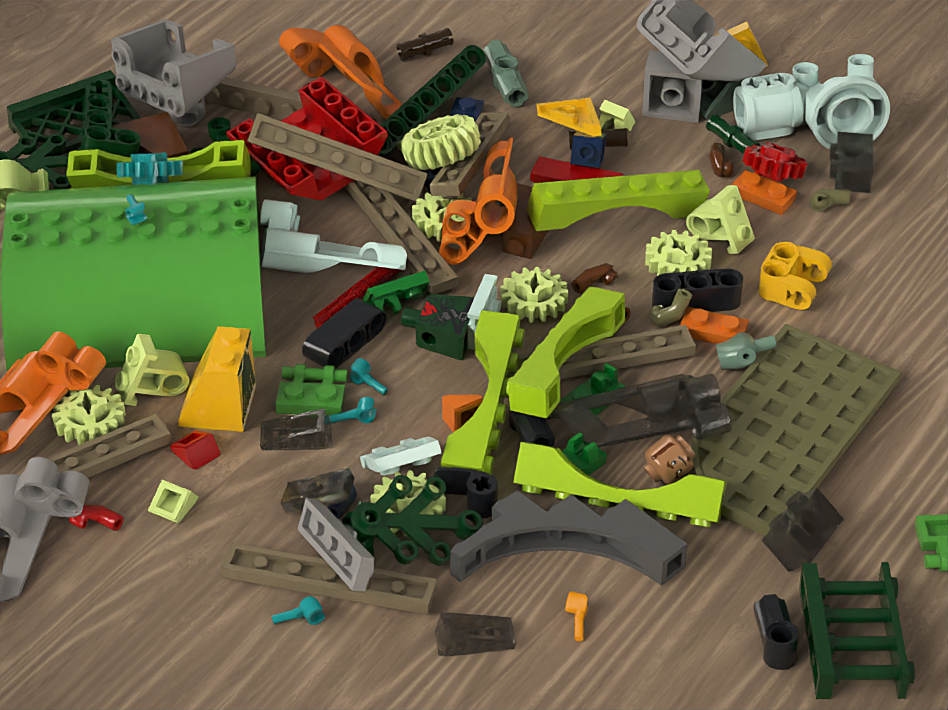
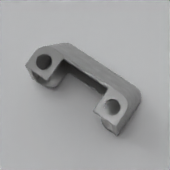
[111,19,236,117]

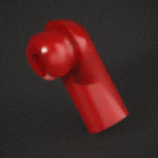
[69,504,124,531]

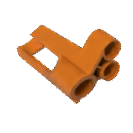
[279,25,403,119]
[439,137,518,265]
[0,332,106,455]

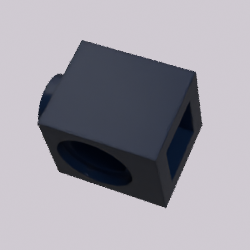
[570,131,607,168]

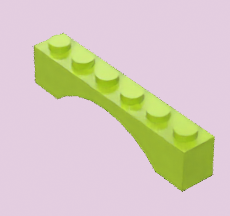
[66,140,252,188]
[526,170,710,231]
[506,286,625,418]
[441,310,525,474]
[513,442,727,527]

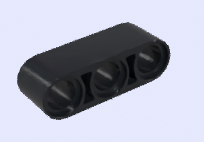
[652,269,743,312]
[302,298,387,369]

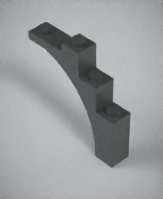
[450,490,688,586]

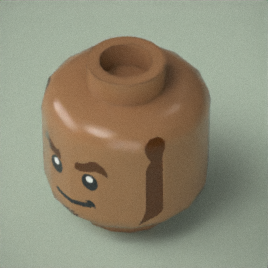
[643,435,696,485]

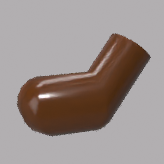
[709,143,733,177]
[571,263,618,294]

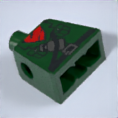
[401,294,475,361]

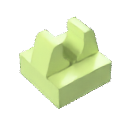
[599,100,635,131]

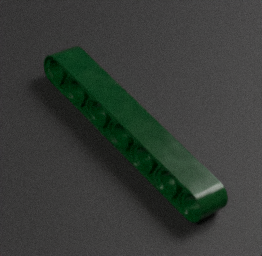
[378,45,486,158]

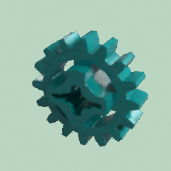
[116,153,183,184]

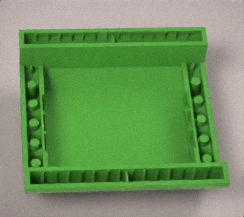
[1,177,266,371]

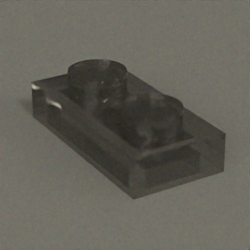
[280,468,355,513]

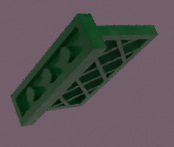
[7,70,140,157]

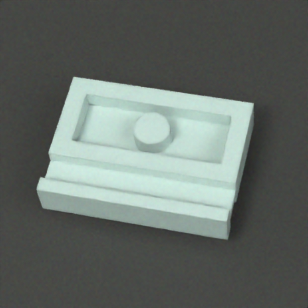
[468,274,501,350]

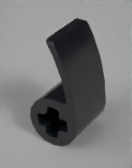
[434,467,498,519]

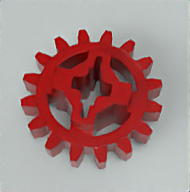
[742,142,808,182]

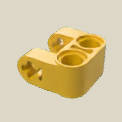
[758,242,832,310]

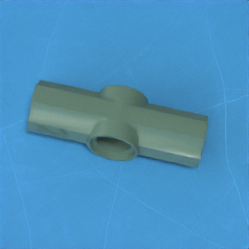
[483,39,529,108]

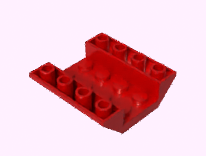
[226,76,388,201]

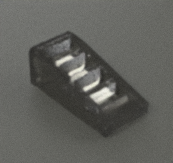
[260,409,332,451]
[435,612,516,656]

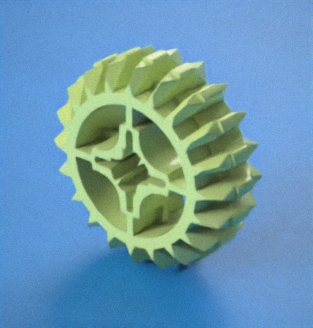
[401,114,481,171]

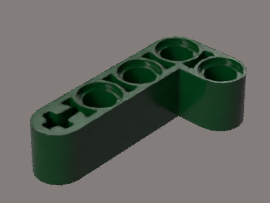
[81,78,141,158]

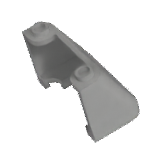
[637,0,767,82]

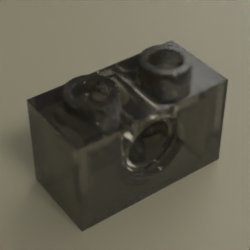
[829,132,873,193]
[762,488,844,572]

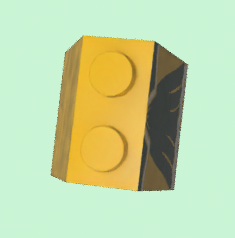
[178,326,256,432]

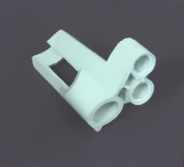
[260,199,407,273]

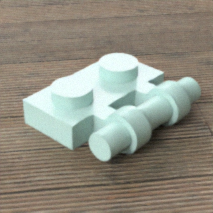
[360,436,441,475]

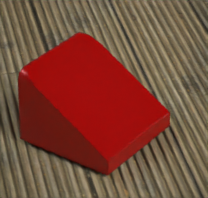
[169,430,220,470]

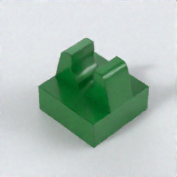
[562,433,607,475]

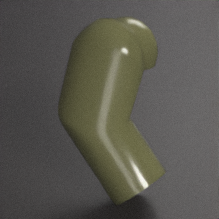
[809,189,850,212]
[649,289,692,327]

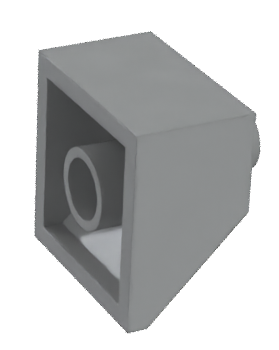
[642,50,702,123]

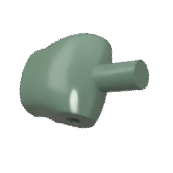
[716,332,777,370]

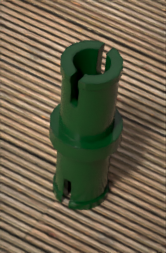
[706,114,761,154]

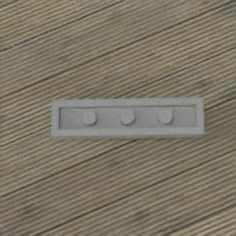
[297,498,375,592]

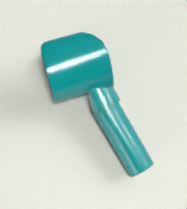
[125,194,148,226]
[350,358,388,395]
[329,397,377,423]
[271,596,325,625]

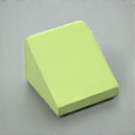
[148,480,199,524]

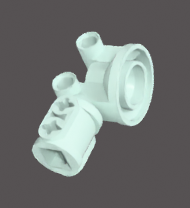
[733,54,890,152]

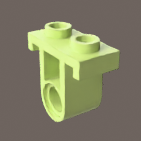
[0,160,49,210]
[686,185,755,254]
[115,334,190,406]

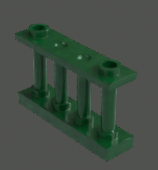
[799,562,915,699]

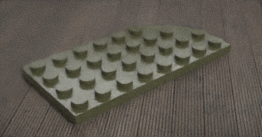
[692,324,901,541]

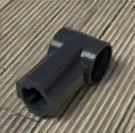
[509,401,555,447]
[753,594,799,670]

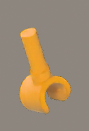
[565,591,588,641]

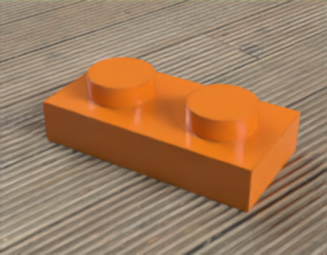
[731,170,797,215]
[680,307,749,344]

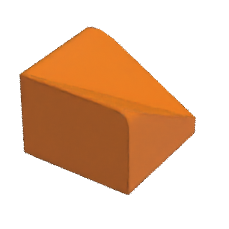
[442,395,483,432]

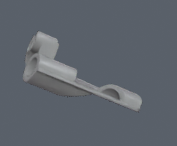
[0,457,90,603]

